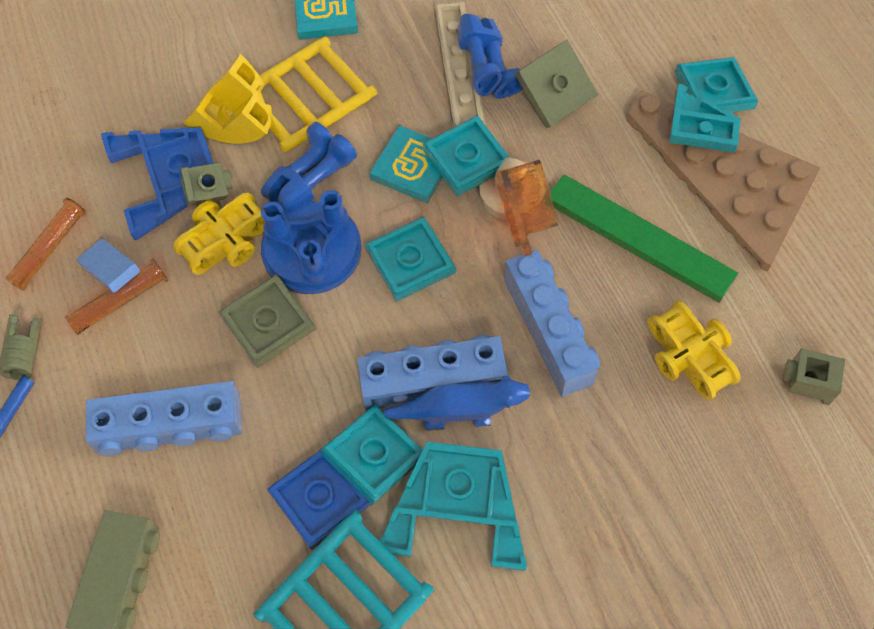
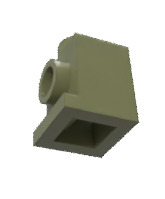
[179,162,233,207]
[783,348,845,405]

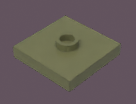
[514,39,598,128]
[218,274,316,368]

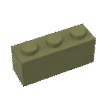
[65,510,160,629]

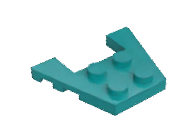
[379,442,527,571]

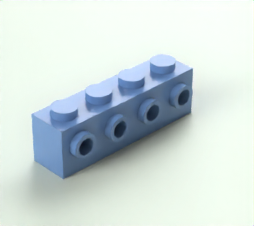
[504,249,600,397]
[357,335,508,411]
[86,381,242,456]

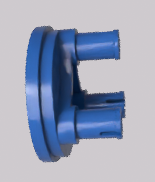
[261,190,362,294]

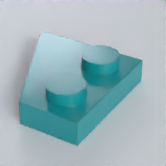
[669,84,741,153]

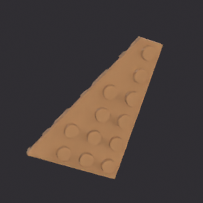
[626,90,820,272]

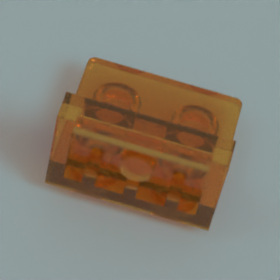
[497,159,558,256]

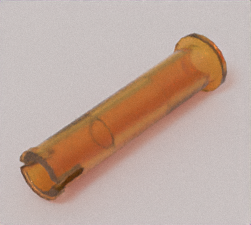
[5,197,87,291]
[65,258,169,335]

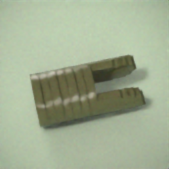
[0,314,42,380]

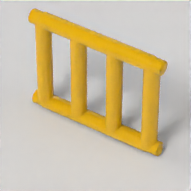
[259,36,378,153]

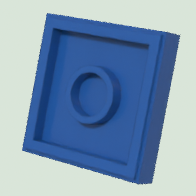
[267,449,372,550]

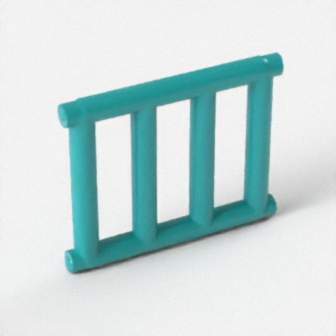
[253,510,435,629]

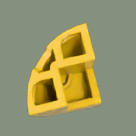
[183,54,272,144]

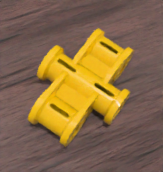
[173,193,265,275]
[647,300,741,401]

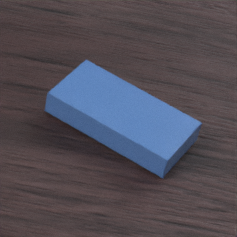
[76,238,140,293]

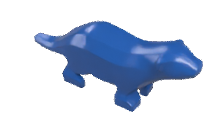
[384,376,530,431]

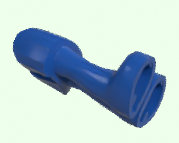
[458,14,523,99]
[261,121,357,212]

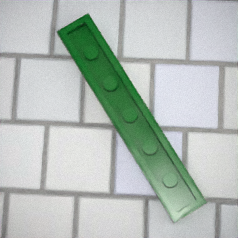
[545,174,738,303]

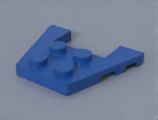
[101,127,214,241]

